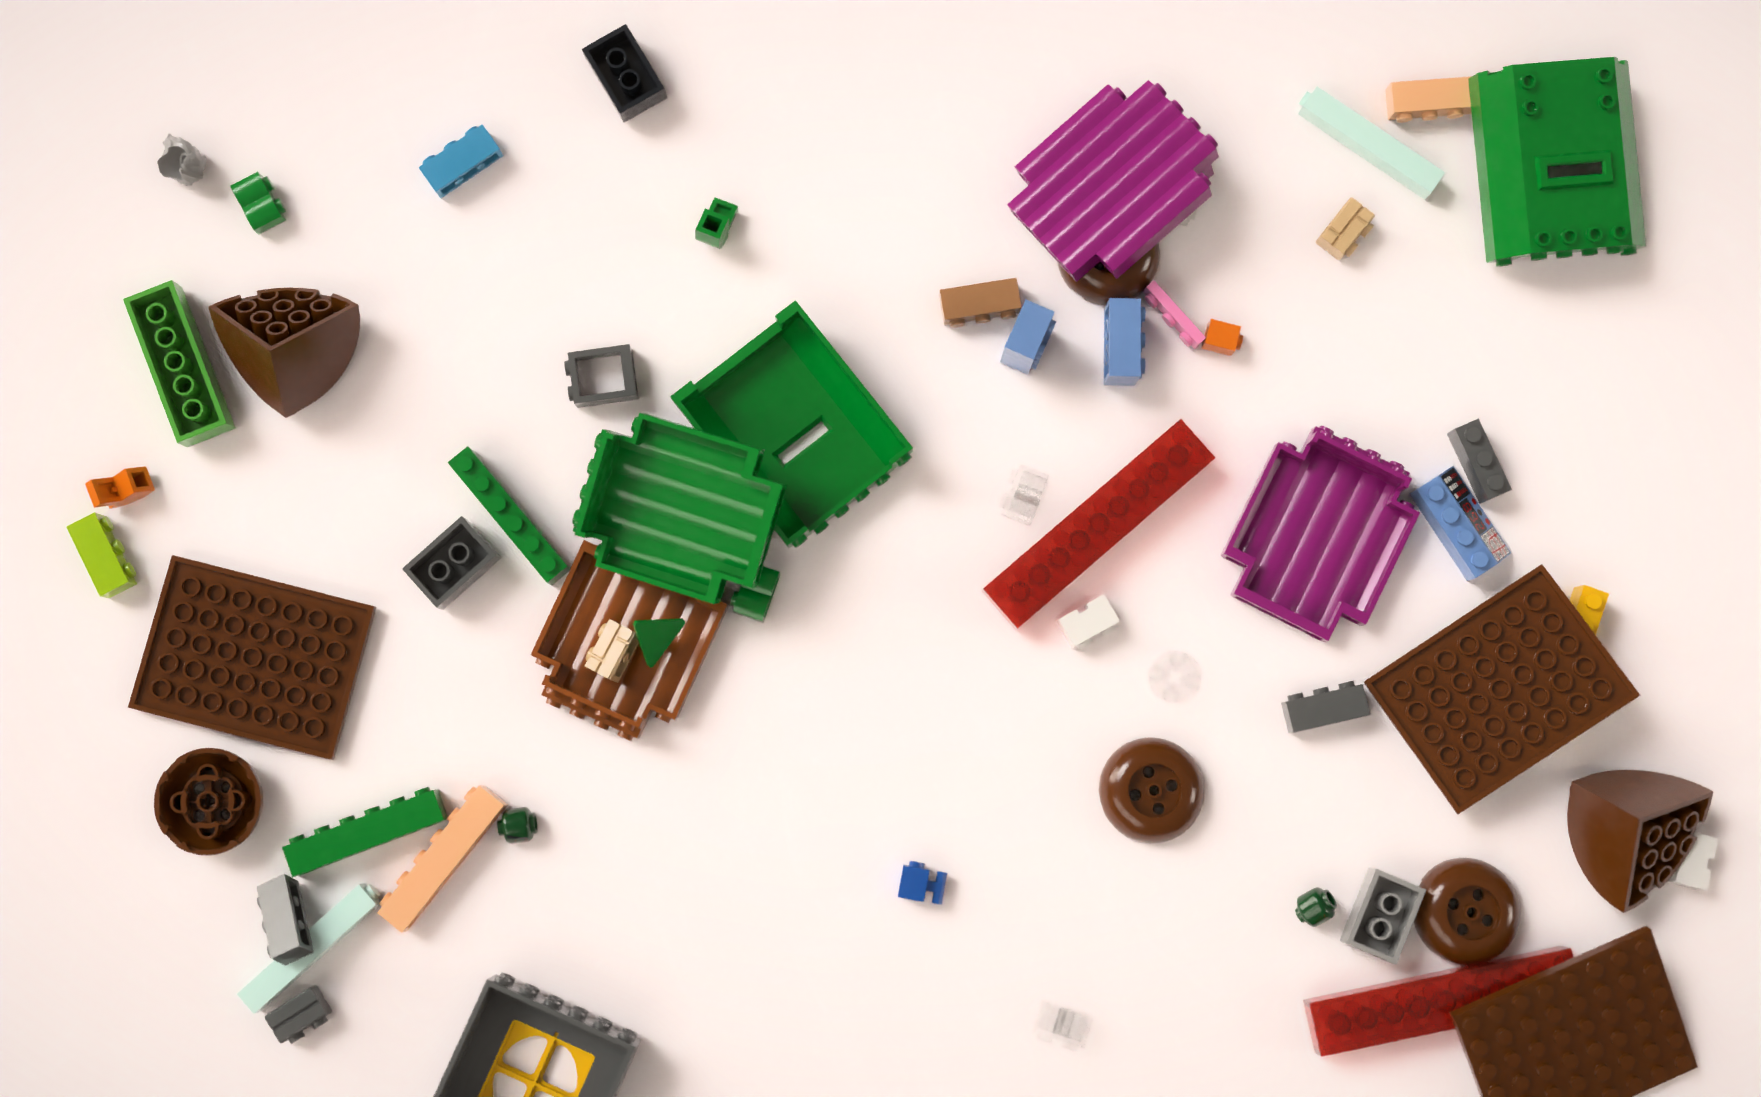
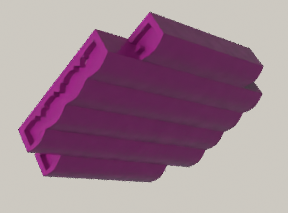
[1007,80,1219,282]
[1220,426,1420,642]

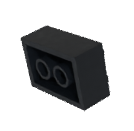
[581,24,668,123]

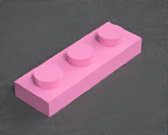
[1143,280,1206,349]

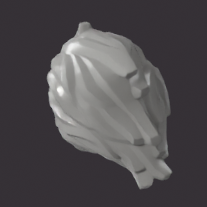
[157,133,206,186]

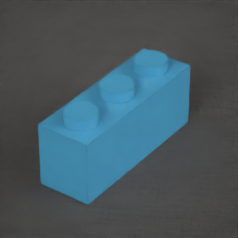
[418,124,504,199]

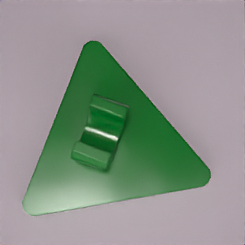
[633,618,685,668]

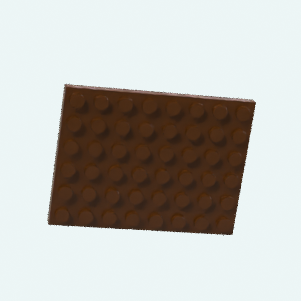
[128,555,377,760]
[1363,564,1641,815]
[1449,926,1698,1097]

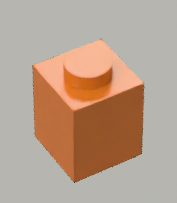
[1201,319,1243,356]

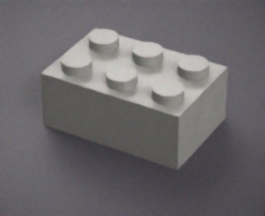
[1339,867,1426,965]

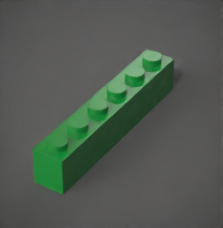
[447,446,571,586]
[282,787,448,877]

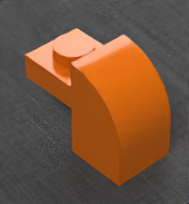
[85,466,155,509]

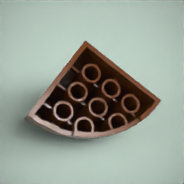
[208,287,360,418]
[1567,770,1714,913]

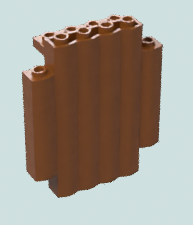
[530,540,729,741]

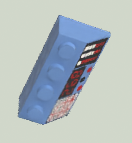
[1409,466,1511,581]

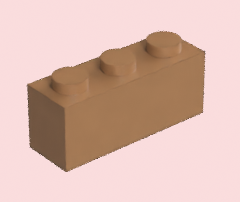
[939,278,1022,328]

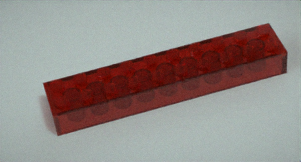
[981,419,1215,631]
[1303,945,1574,1057]

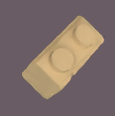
[1315,197,1375,260]
[585,619,639,683]

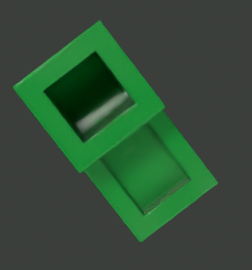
[695,197,738,249]

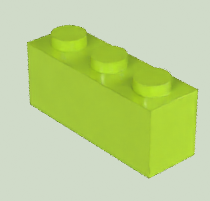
[66,512,137,599]

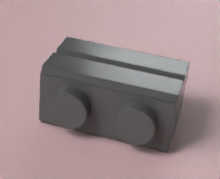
[264,985,332,1044]

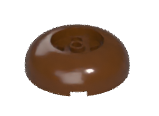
[1057,243,1160,306]
[1098,737,1205,843]
[154,748,263,856]
[1414,858,1521,965]

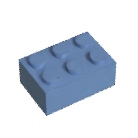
[1103,298,1146,386]
[1000,299,1057,375]

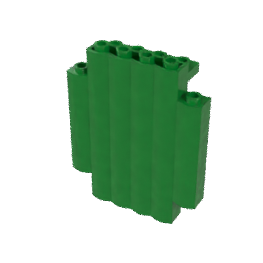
[572,412,787,604]

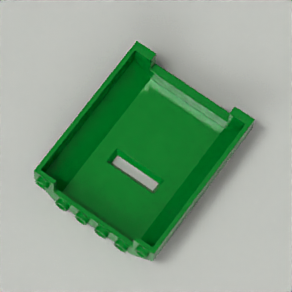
[1468,57,1646,267]
[670,300,913,549]

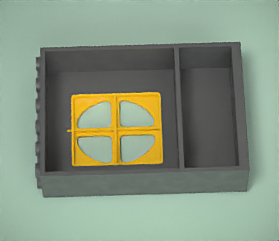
[433,972,641,1097]

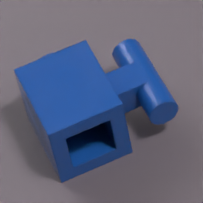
[897,860,948,905]

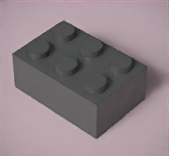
[402,516,502,610]

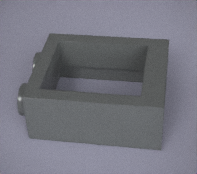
[564,344,639,408]

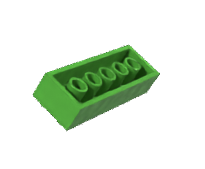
[123,280,236,448]

